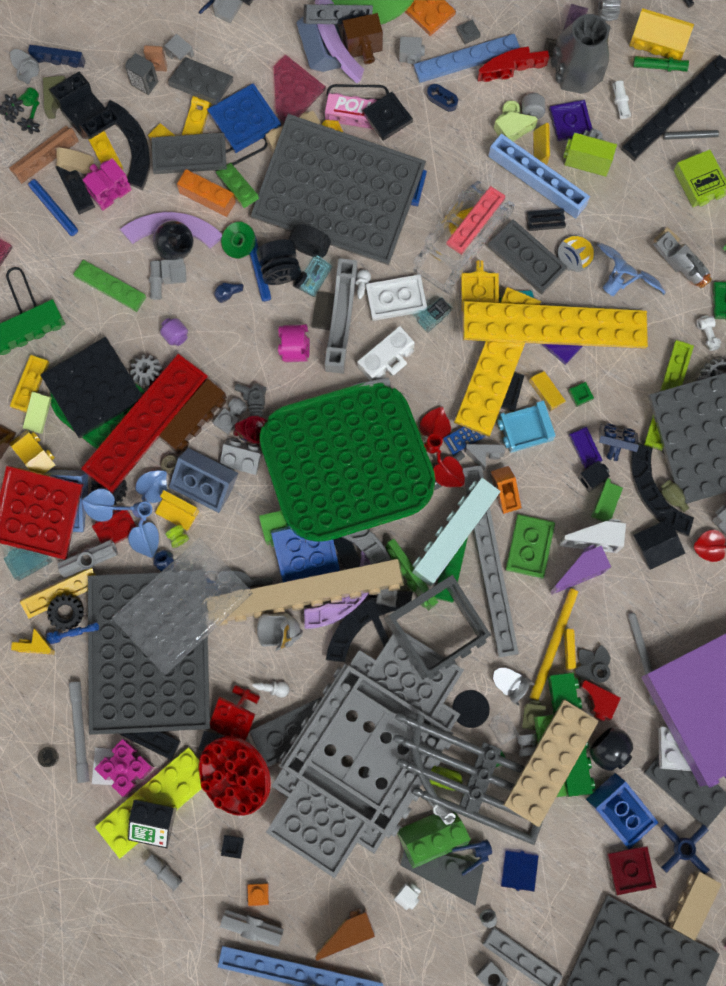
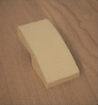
[56,147,94,175]

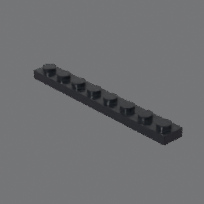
[621,55,726,162]

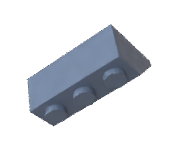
[296,17,344,72]
[169,448,238,513]

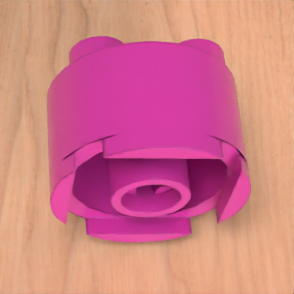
[278,324,310,363]

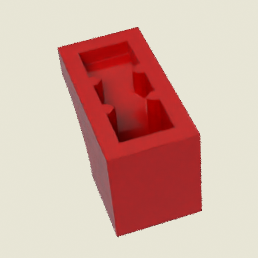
[579,680,621,722]

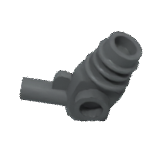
[235,383,267,417]

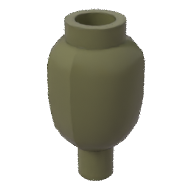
[660,479,690,512]

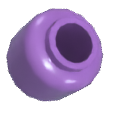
[160,318,188,346]

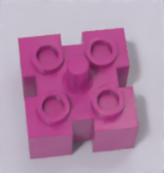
[83,158,132,211]
[94,739,155,797]

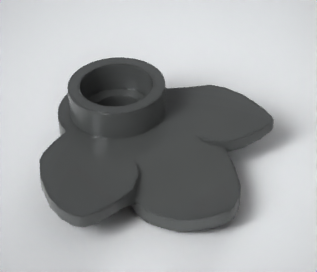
[575,645,611,683]

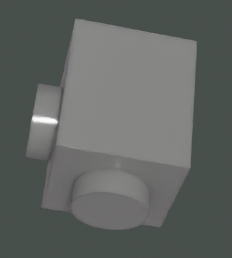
[399,37,425,64]

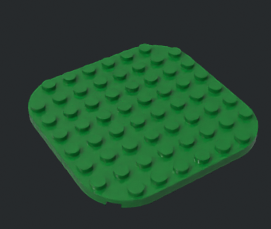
[260,382,435,542]

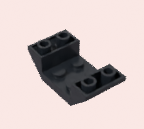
[49,71,121,139]

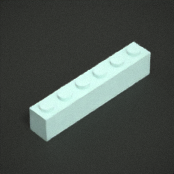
[412,478,501,586]

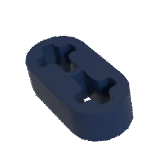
[427,84,458,112]

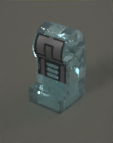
[417,297,453,333]

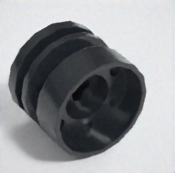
[256,239,301,285]

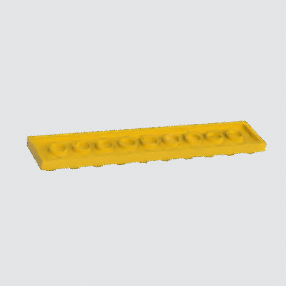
[463,301,648,349]

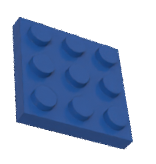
[207,83,281,154]
[271,527,340,583]

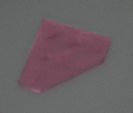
[274,54,326,122]

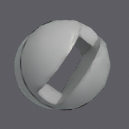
[480,909,497,928]

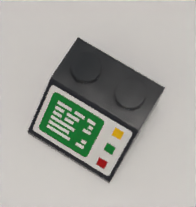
[128,800,177,849]

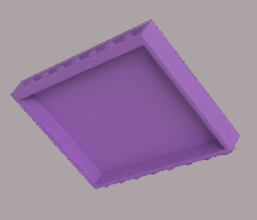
[641,634,726,788]

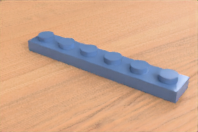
[414,34,520,83]

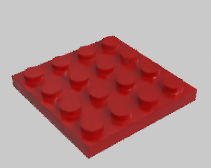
[0,465,84,560]

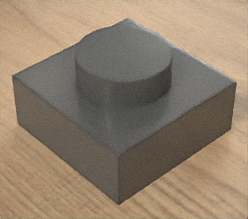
[456,20,481,45]

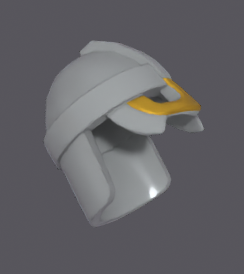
[257,613,303,651]

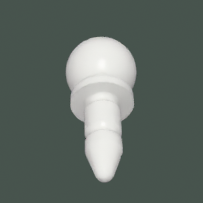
[356,269,371,299]
[252,681,290,698]

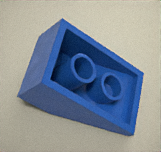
[586,773,659,849]

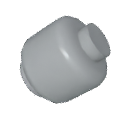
[522,93,545,119]

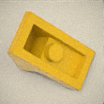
[11,628,55,655]

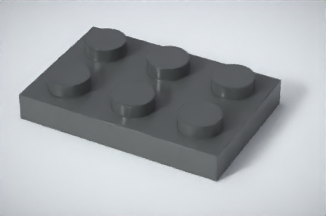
[168,57,233,105]

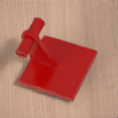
[210,685,260,741]

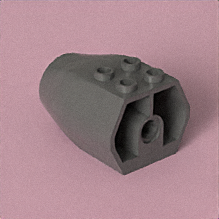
[551,14,611,94]

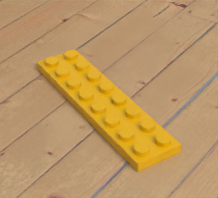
[454,287,541,437]

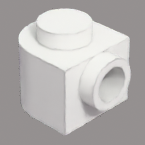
[393,882,421,910]

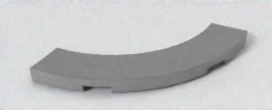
[342,529,397,607]

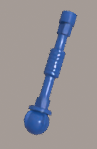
[46,623,99,644]

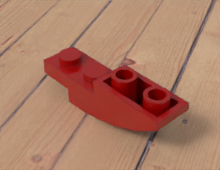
[477,46,549,82]

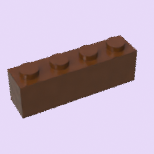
[159,379,227,454]

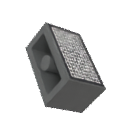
[125,53,159,95]

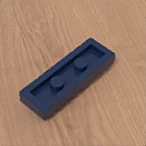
[28,44,86,68]

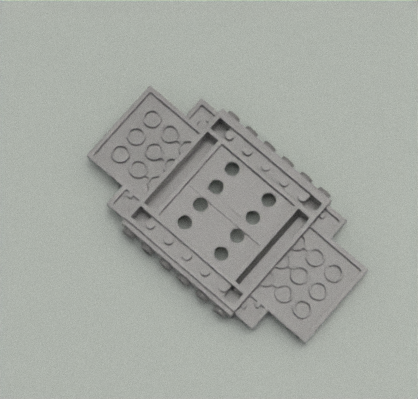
[266,632,464,878]

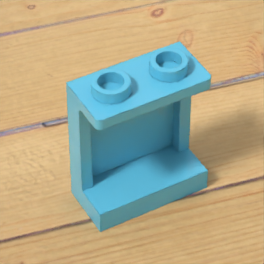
[497,401,556,453]

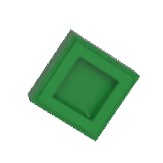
[568,382,594,407]

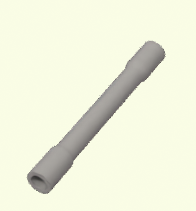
[69,682,90,783]

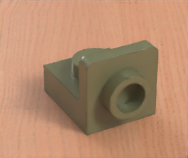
[522,701,546,730]

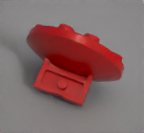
[199,736,271,816]

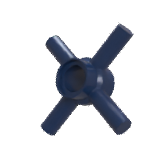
[660,823,710,874]

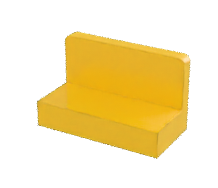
[155,490,199,531]

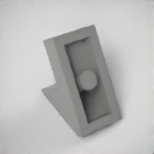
[465,444,505,471]

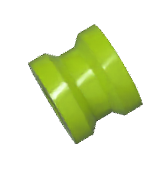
[165,525,190,548]

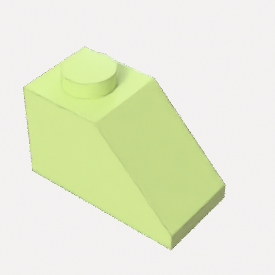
[494,112,538,141]

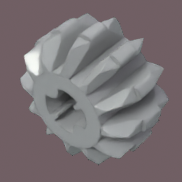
[598,0,621,21]
[130,355,162,387]

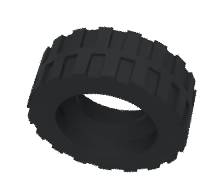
[288,224,331,258]

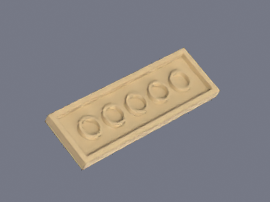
[503,700,599,827]

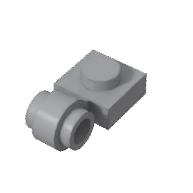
[213,398,247,435]

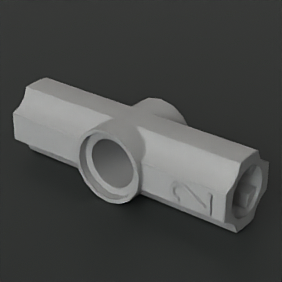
[57,539,118,578]
[220,909,284,947]

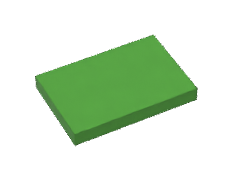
[505,514,555,579]

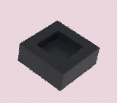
[221,835,245,859]

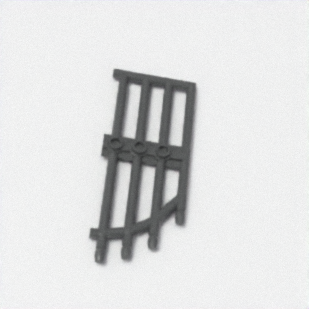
[393,713,544,845]

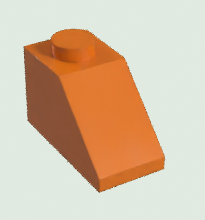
[490,466,521,514]

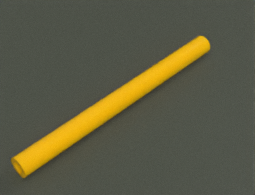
[529,588,578,701]

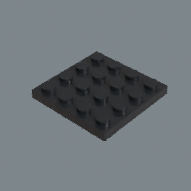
[41,337,143,439]

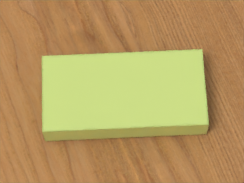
[23,392,52,434]

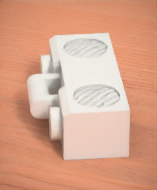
[357,326,415,381]

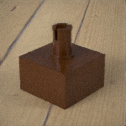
[343,13,383,65]

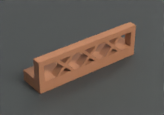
[9,125,79,184]

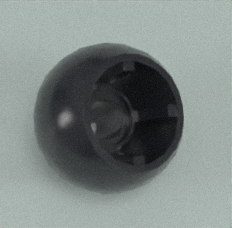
[153,220,194,260]
[590,727,634,771]

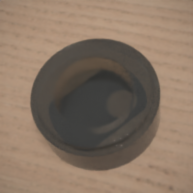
[38,747,59,767]

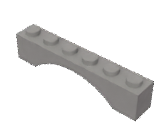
[325,258,357,374]

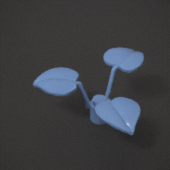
[596,242,666,296]
[82,470,167,558]

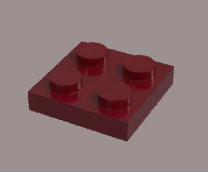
[607,846,657,895]

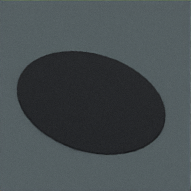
[452,690,490,728]

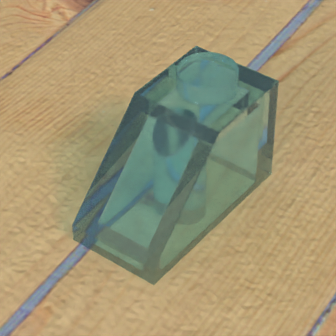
[3,549,53,581]

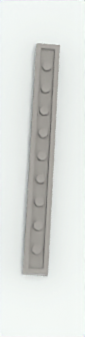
[463,465,519,658]

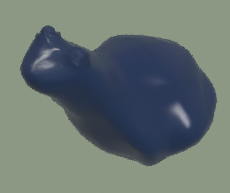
[214,283,244,303]
[153,550,176,573]

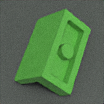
[591,478,623,522]

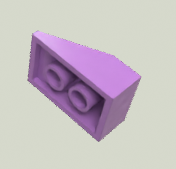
[550,545,611,595]

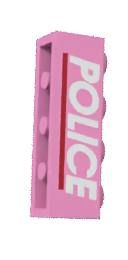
[325,93,378,129]

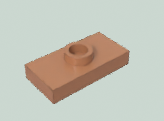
[144,45,168,72]

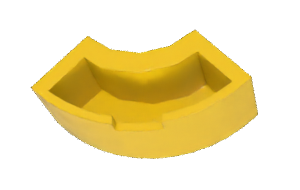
[9,430,55,474]

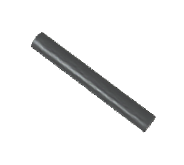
[663,130,719,140]

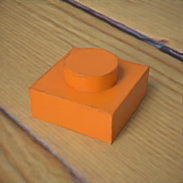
[248,883,269,906]

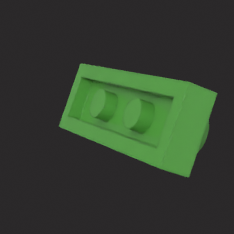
[216,163,259,208]

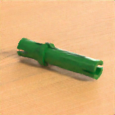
[633,56,689,72]

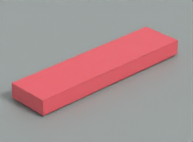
[446,186,506,255]

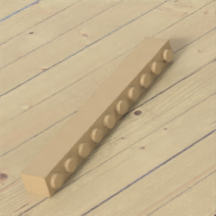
[206,559,404,626]

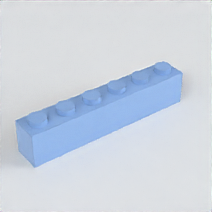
[489,134,590,219]

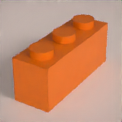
[177,169,236,217]

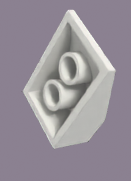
[560,519,626,553]

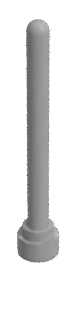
[628,612,656,706]

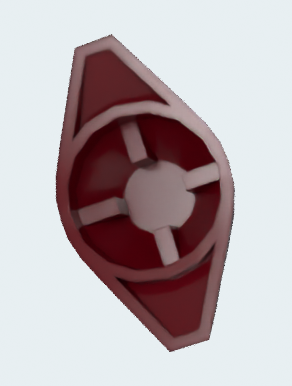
[233,416,267,444]

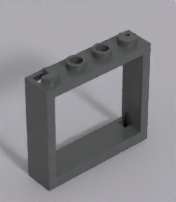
[384,575,491,680]

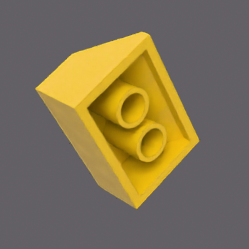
[629,8,694,60]

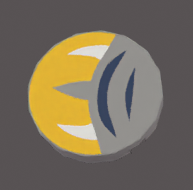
[557,236,595,272]

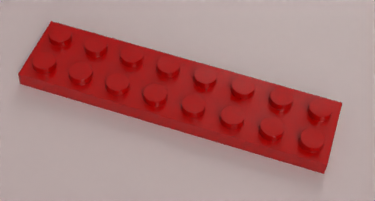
[81,354,208,493]

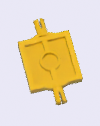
[461,260,499,311]

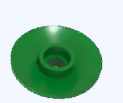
[221,222,256,259]

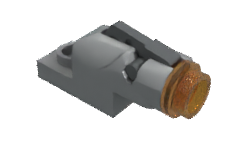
[653,231,712,288]

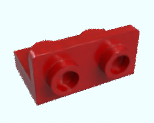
[92,510,137,544]

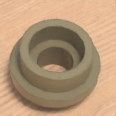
[161,455,178,474]

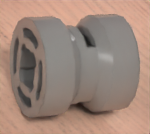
[517,734,537,757]

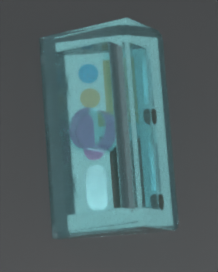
[298,256,333,297]

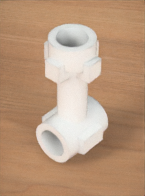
[697,315,721,351]

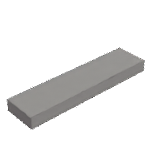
[482,927,563,986]

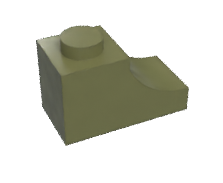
[43,76,66,119]

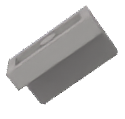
[213,0,243,24]

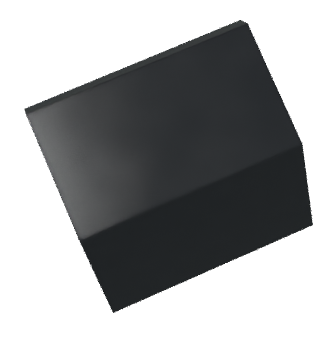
[633,519,686,570]

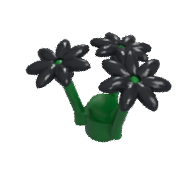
[0,87,40,134]

